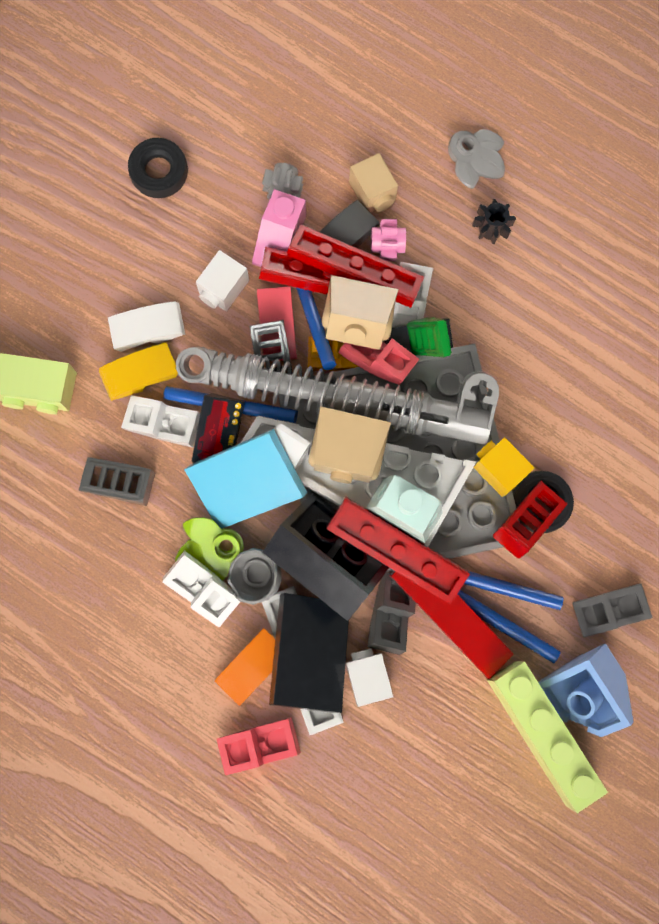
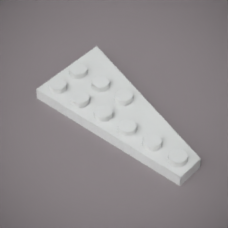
[241,416,476,547]

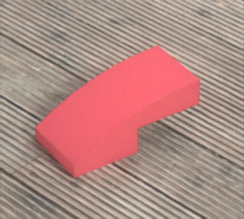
[257,286,297,362]
[338,338,419,385]
[216,717,301,775]

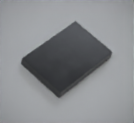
[269,593,349,713]

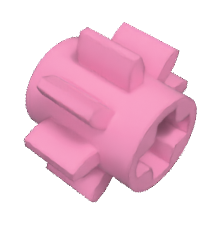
[371,219,406,261]

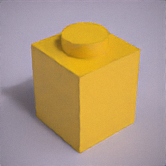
[473,437,534,497]

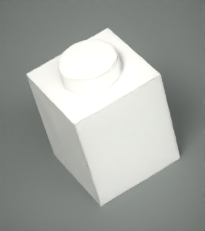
[196,250,249,312]
[346,648,393,707]

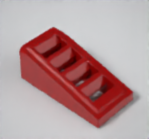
[493,481,567,559]

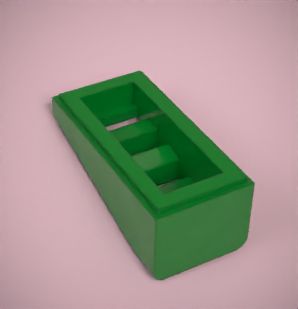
[407,317,452,357]

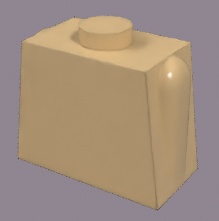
[322,275,399,350]
[308,406,391,484]

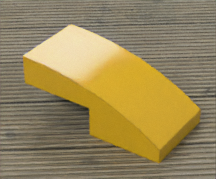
[98,343,178,401]

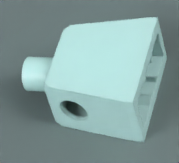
[366,475,443,544]

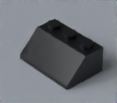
[262,492,389,621]

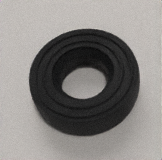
[128,138,188,198]
[512,471,574,533]

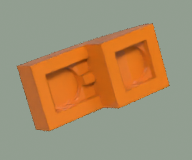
[215,628,275,706]

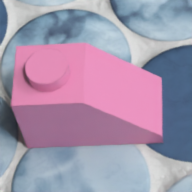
[252,189,306,267]

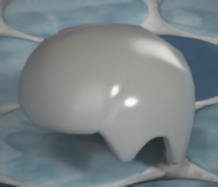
[227,548,282,605]

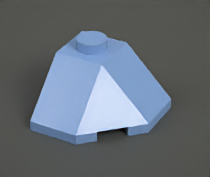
[538,643,634,737]

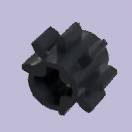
[472,199,516,244]

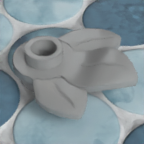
[448,129,505,189]

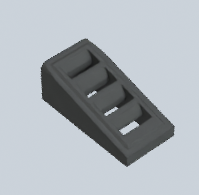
[249,320,293,393]
[79,457,156,506]

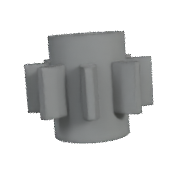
[262,163,303,200]

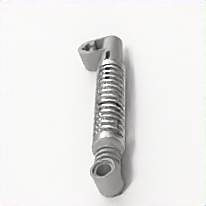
[176,347,499,445]

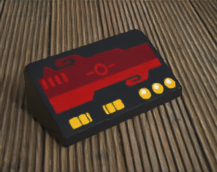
[192,393,245,463]

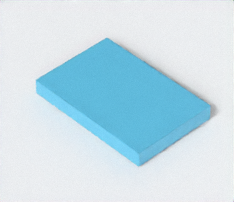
[184,429,307,529]

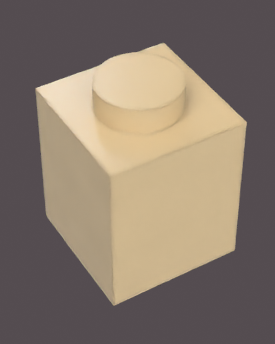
[349,153,398,213]

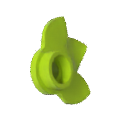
[175,517,244,581]

